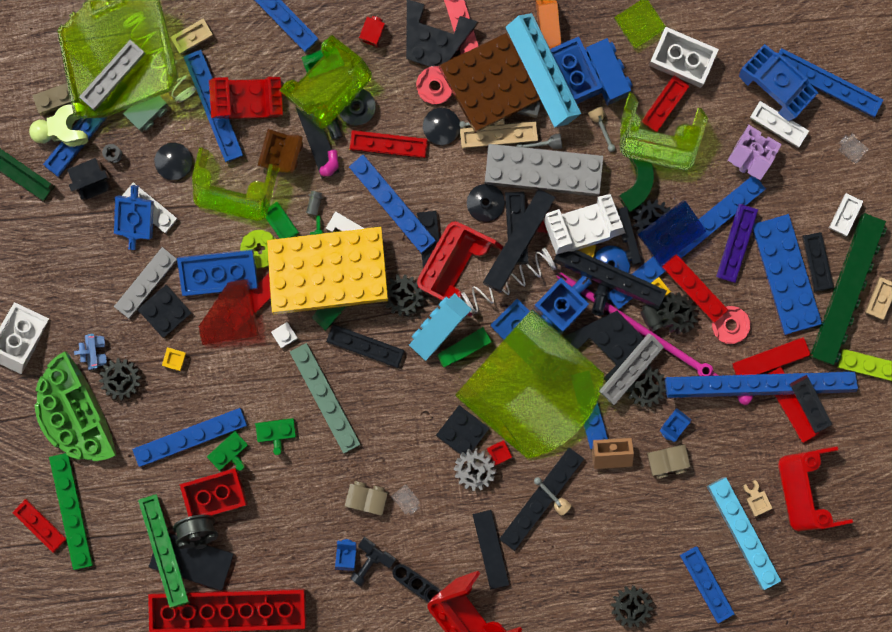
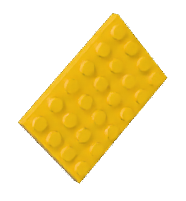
[267,227,388,315]

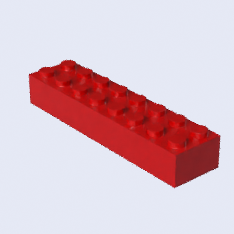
[148,588,306,632]

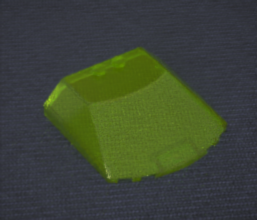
[57,0,178,119]
[455,309,604,459]

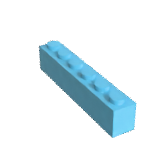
[506,13,581,128]
[707,477,781,590]

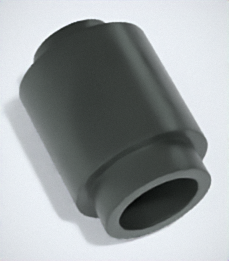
[640,304,665,332]

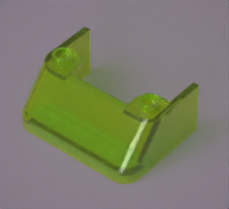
[620,92,708,170]
[192,147,279,221]

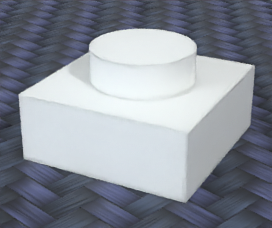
[271,322,298,348]

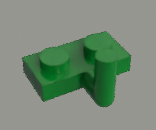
[255,418,296,455]
[207,431,248,471]

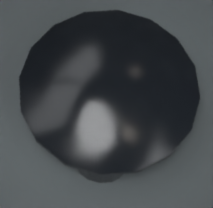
[423,107,460,145]
[154,142,192,180]

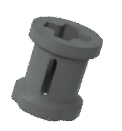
[102,144,122,163]

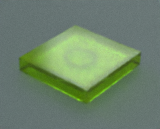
[614,0,666,50]

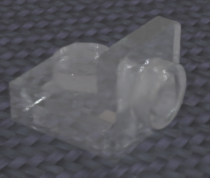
[838,133,869,164]
[391,484,420,515]

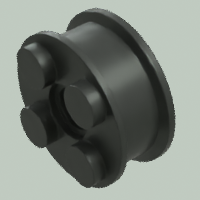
[173,515,218,549]

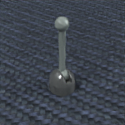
[516,133,562,149]

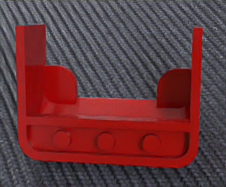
[417,221,504,317]
[778,446,853,531]
[427,571,522,632]

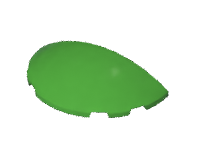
[35,351,116,461]

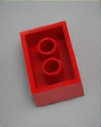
[179,468,248,517]

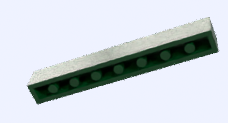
[809,213,887,366]

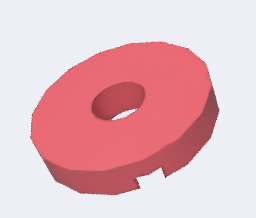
[416,66,452,104]
[712,306,750,344]

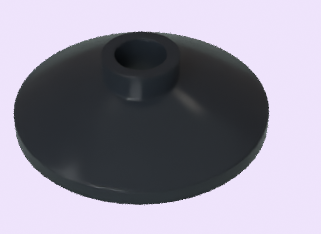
[337,88,376,126]
[467,184,505,222]

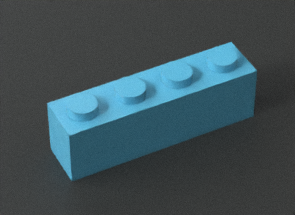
[409,293,472,361]

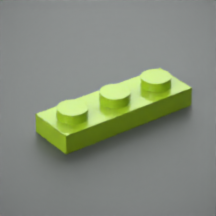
[837,349,892,381]

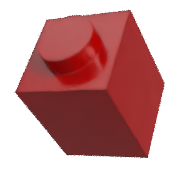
[359,16,385,47]

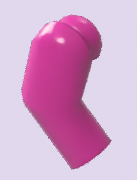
[319,150,339,177]

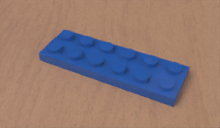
[752,214,822,335]

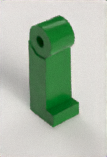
[436,327,491,368]

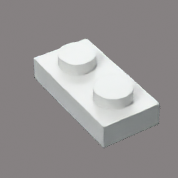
[829,193,863,236]

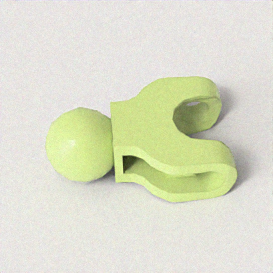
[29,104,88,147]

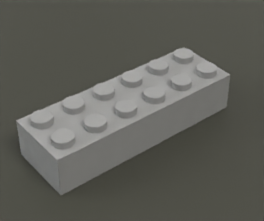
[484,144,603,197]

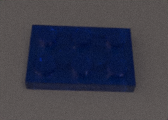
[638,200,706,266]

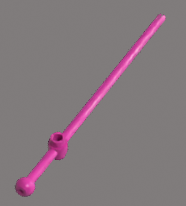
[557,273,753,405]

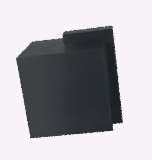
[67,158,112,201]

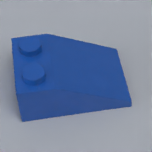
[550,37,603,104]

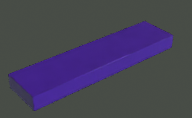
[716,204,758,283]

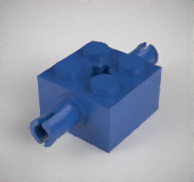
[531,275,592,338]

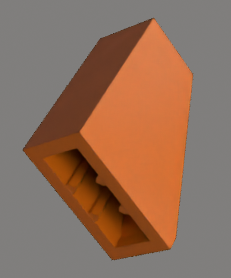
[535,0,561,49]

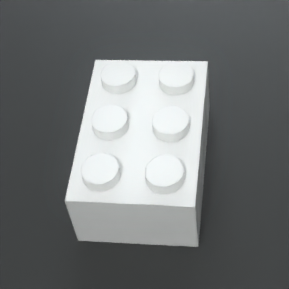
[649,27,719,88]

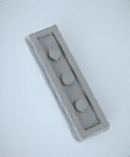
[79,40,146,111]
[114,247,177,319]
[599,333,664,405]

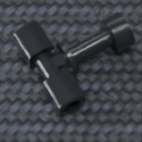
[350,536,396,587]

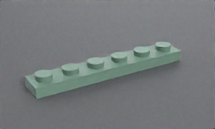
[290,343,361,454]

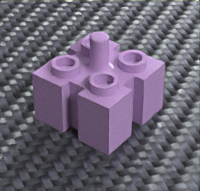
[728,125,781,180]

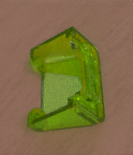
[280,35,372,129]

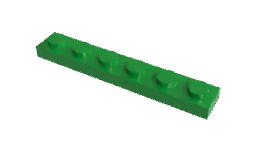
[49,453,93,570]
[138,494,189,609]

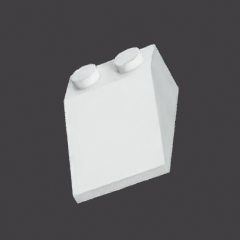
[0,302,49,374]

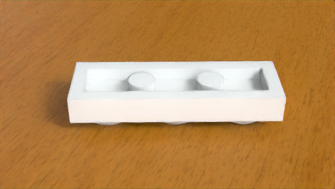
[750,101,809,148]
[122,183,178,233]

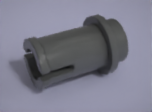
[306,191,323,216]

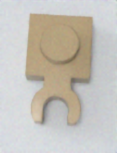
[743,480,772,516]

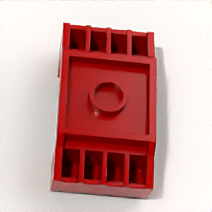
[209,77,283,119]

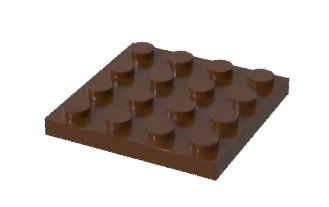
[439,33,541,133]

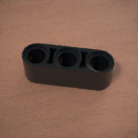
[393,563,441,603]

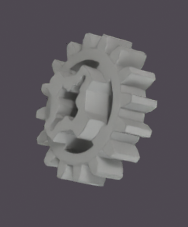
[454,448,496,491]

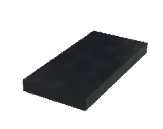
[149,533,234,591]

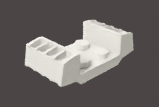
[544,194,625,254]

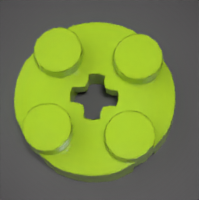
[240,230,276,268]

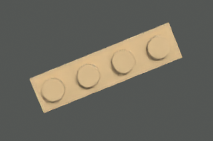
[460,122,538,149]

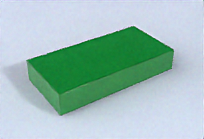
[262,202,299,239]

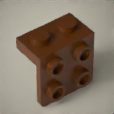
[257,129,303,173]

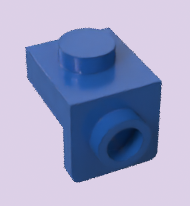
[660,408,692,442]
[335,539,356,571]

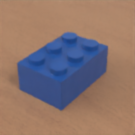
[585,38,632,106]

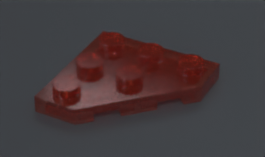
[198,279,259,345]

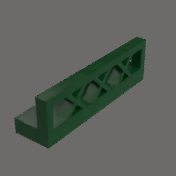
[0,148,55,202]

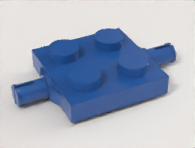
[114,185,154,250]

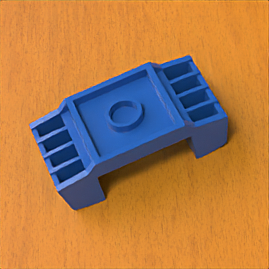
[739,44,818,121]

